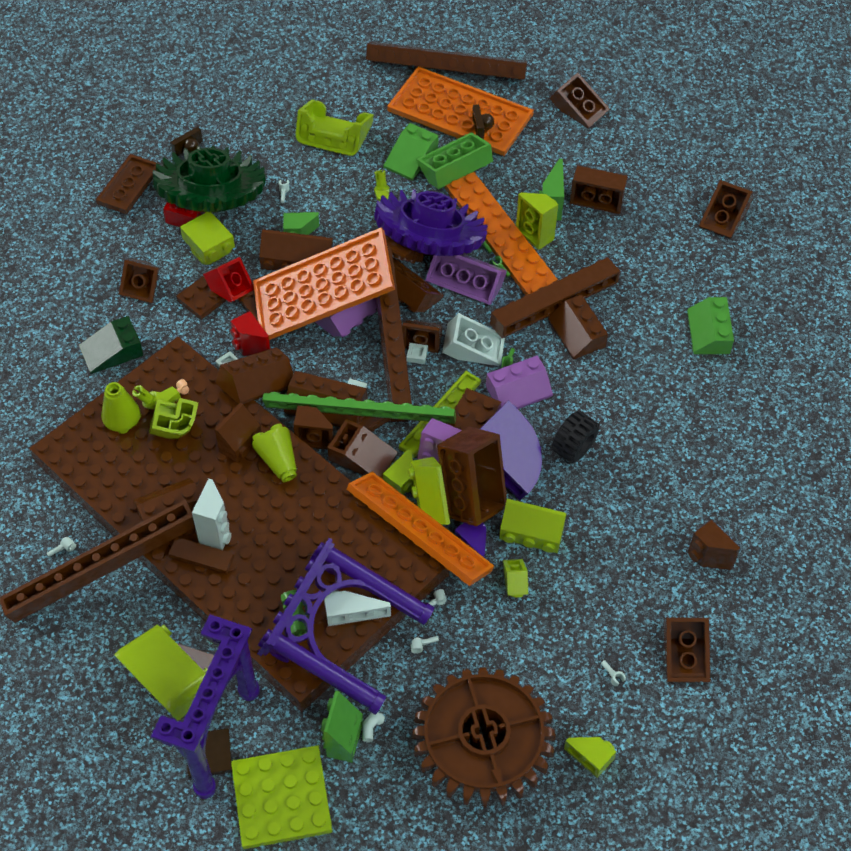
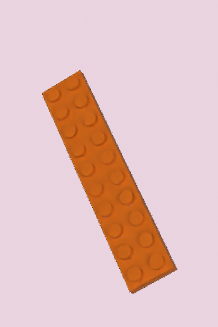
[445,172,558,295]

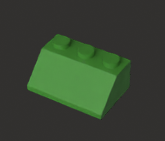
[687,297,734,354]

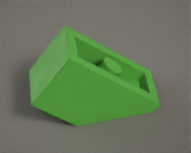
[283,212,319,235]

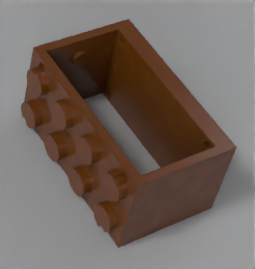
[437,427,507,527]

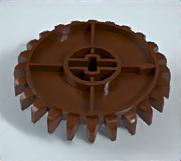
[412,667,556,808]

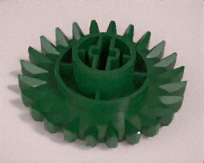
[153,146,266,212]

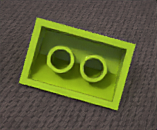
[516,192,558,250]
[408,457,450,525]
[499,499,567,553]

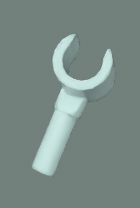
[279,180,289,203]
[47,537,76,557]
[428,589,447,606]
[410,636,439,654]
[601,660,626,686]

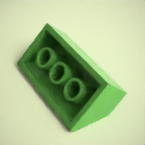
[416,132,493,189]

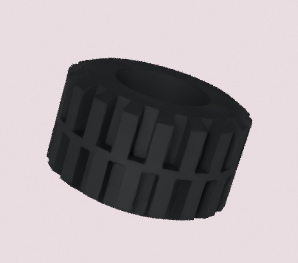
[551,410,600,464]

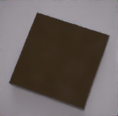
[187,728,232,779]

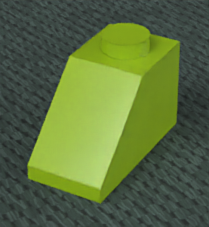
[383,449,414,495]
[503,559,528,598]
[564,737,617,778]

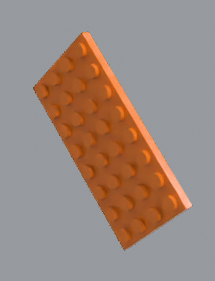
[387,66,534,156]
[253,227,395,340]

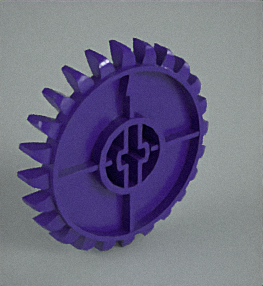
[374,189,488,256]

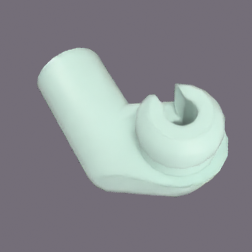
[362,712,385,742]

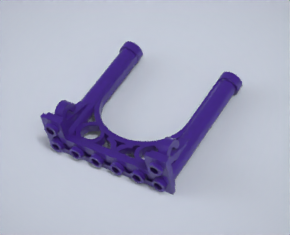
[257,538,435,715]
[151,614,260,799]

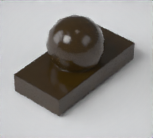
[472,104,494,139]
[170,127,203,156]

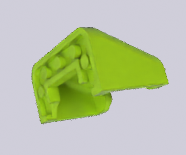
[295,99,374,156]
[114,624,208,721]

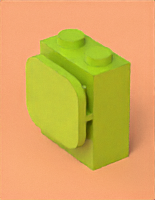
[180,212,235,265]

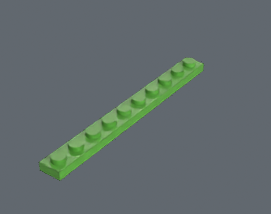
[262,392,456,424]

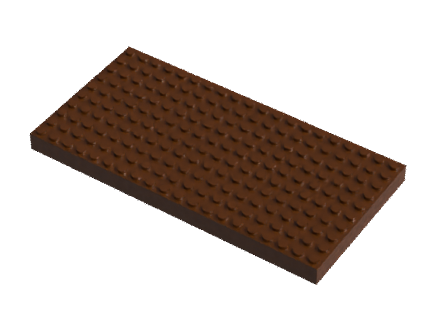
[29,336,449,712]

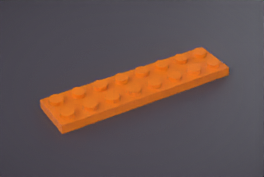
[346,471,494,586]

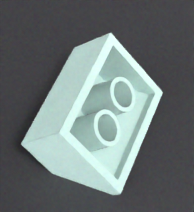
[192,479,231,550]

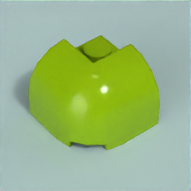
[149,398,199,439]

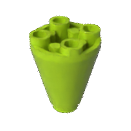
[101,382,141,434]
[252,424,297,482]

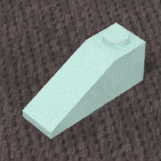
[324,591,391,626]

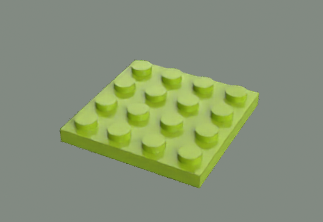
[231,745,333,850]

